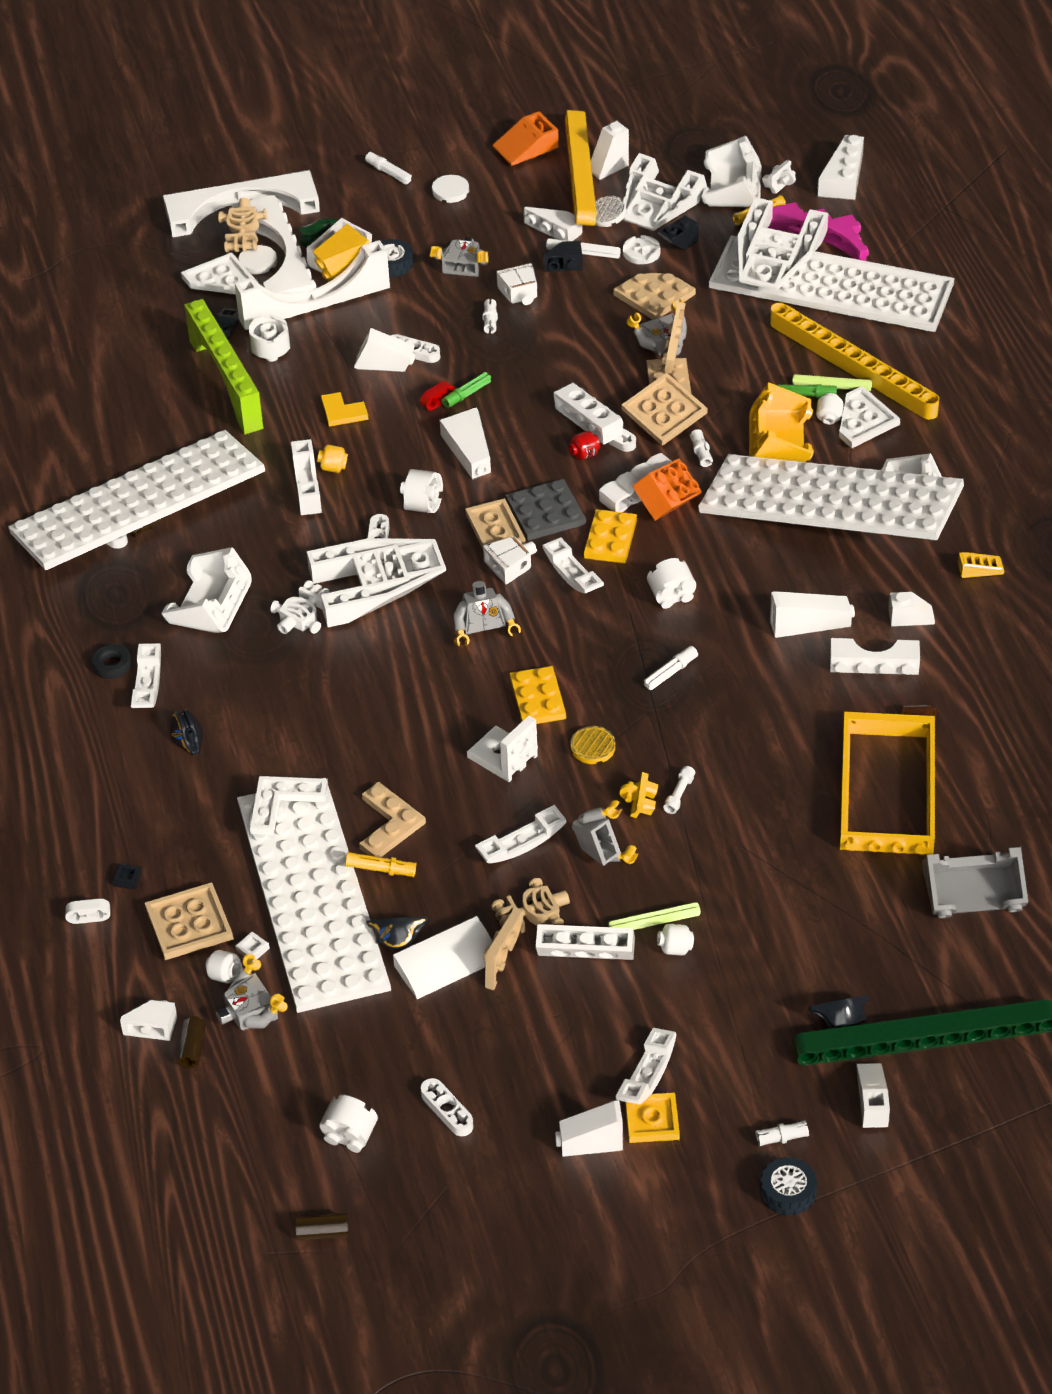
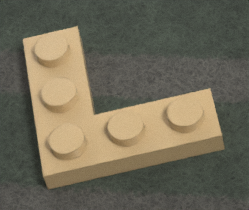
[359,782,426,858]

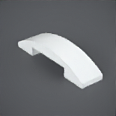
[543,537,604,593]
[131,643,161,708]
[475,805,566,863]
[616,1028,676,1104]

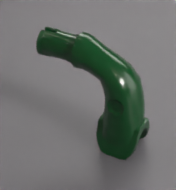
[299,218,338,248]

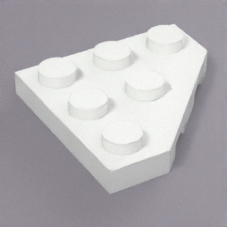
[181,252,258,294]
[839,386,900,448]

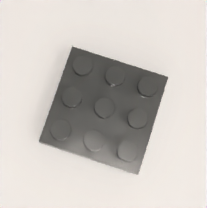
[506,479,586,541]

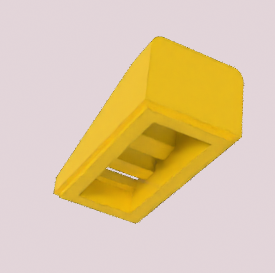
[958,552,1004,578]

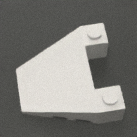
[622,153,707,231]

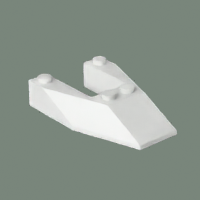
[738,197,828,290]
[307,538,446,627]

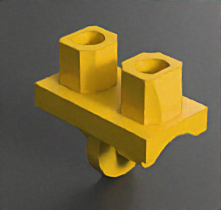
[620,772,658,818]

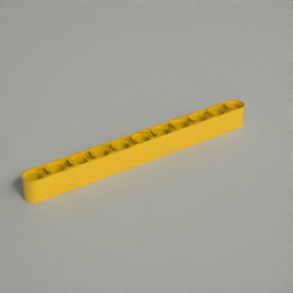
[565,110,596,226]
[770,303,939,420]

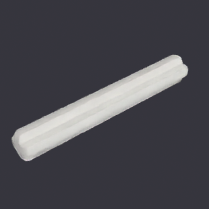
[546,238,621,259]

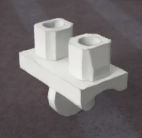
[762,160,796,194]

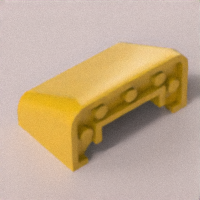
[749,382,814,462]

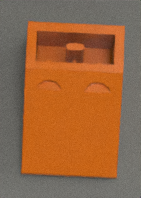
[493,111,559,166]
[632,458,702,521]

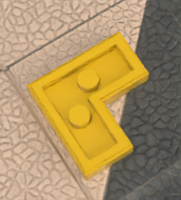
[321,392,368,426]

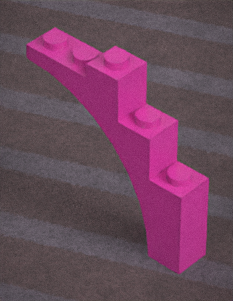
[768,202,869,261]

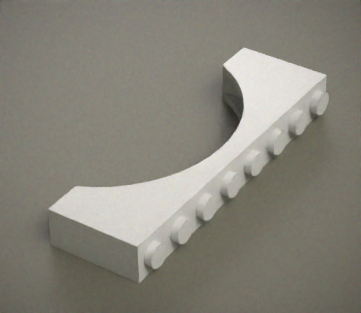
[163,170,320,237]
[231,195,316,293]
[234,240,390,330]

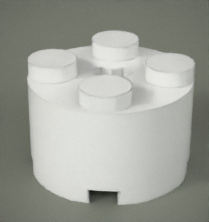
[249,315,290,362]
[400,469,443,513]
[647,558,696,609]
[320,1095,378,1153]

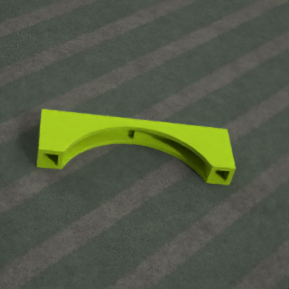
[184,299,263,434]

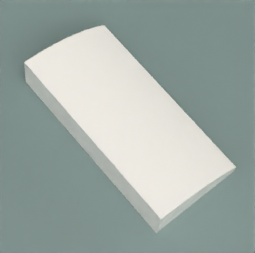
[393,916,493,999]

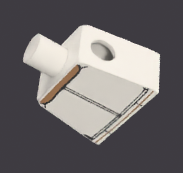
[497,263,537,305]
[483,536,537,585]

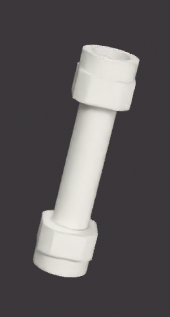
[663,766,695,814]

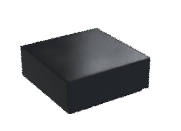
[112,864,142,890]

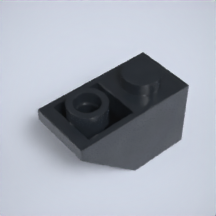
[658,215,699,250]
[544,241,583,272]

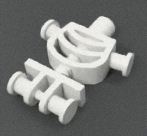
[271,580,330,634]

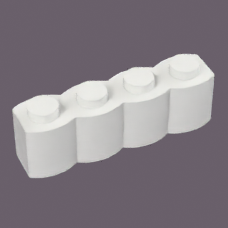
[599,453,672,512]

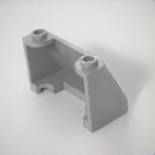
[922,847,1029,918]

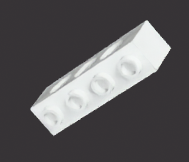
[554,383,623,445]
[536,924,635,960]

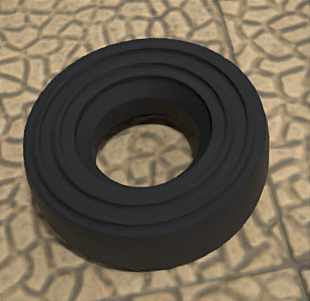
[92,644,131,679]

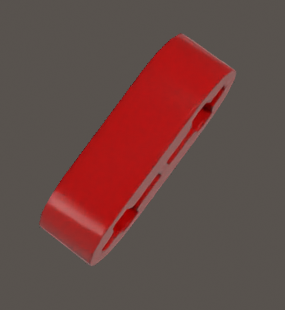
[420,381,455,411]

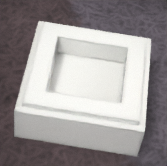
[235,932,269,962]

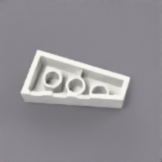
[818,135,864,200]

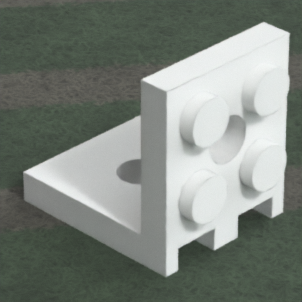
[467,716,538,782]

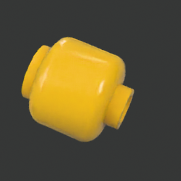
[317,445,348,473]

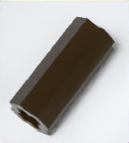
[177,1016,206,1068]
[296,1213,349,1241]

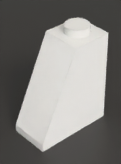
[591,121,629,180]
[354,328,416,372]
[555,1100,623,1156]

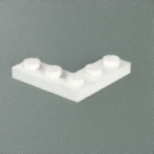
[250,776,328,835]

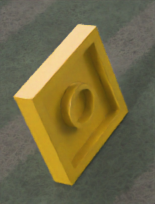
[625,1093,680,1143]

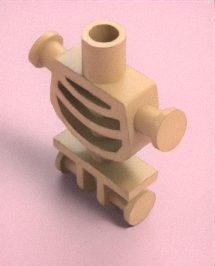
[218,198,268,253]
[491,878,570,933]

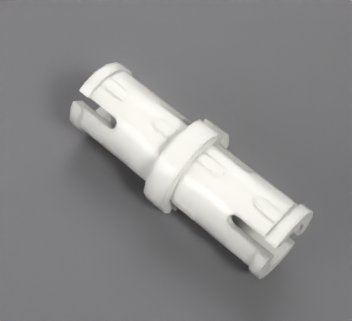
[483,299,498,333]
[690,430,713,467]
[756,1120,809,1147]

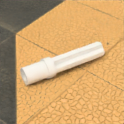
[365,152,412,184]
[644,646,698,690]

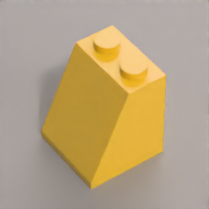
[313,223,370,282]

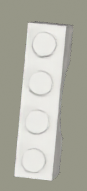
[291,439,322,515]
[830,638,920,675]

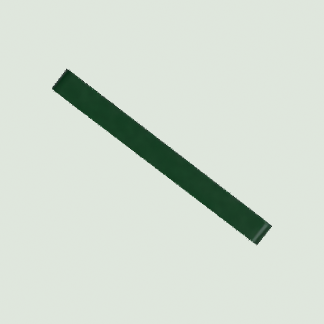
[792,1000,1052,1065]

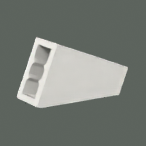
[440,408,491,479]
[770,592,855,638]

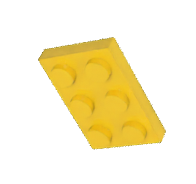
[584,509,637,563]
[510,666,566,724]

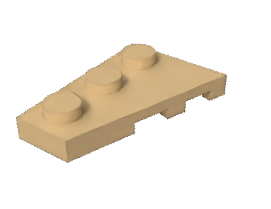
[662,302,685,374]
[483,907,523,990]

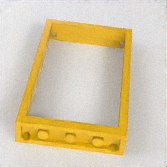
[840,712,935,855]

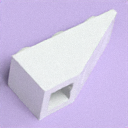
[524,207,582,241]
[856,1063,890,1128]

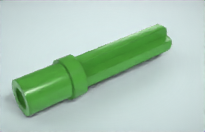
[441,372,491,408]
[777,384,837,398]

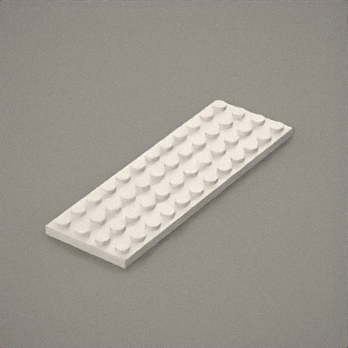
[709,235,954,332]
[8,430,265,570]
[698,454,964,540]
[237,778,391,1013]

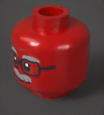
[568,431,600,460]

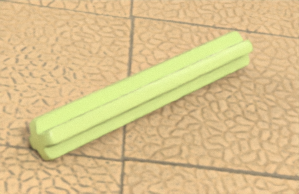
[792,374,872,391]
[608,902,700,930]

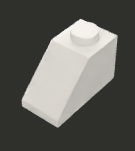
[889,592,935,626]
[120,1000,177,1041]

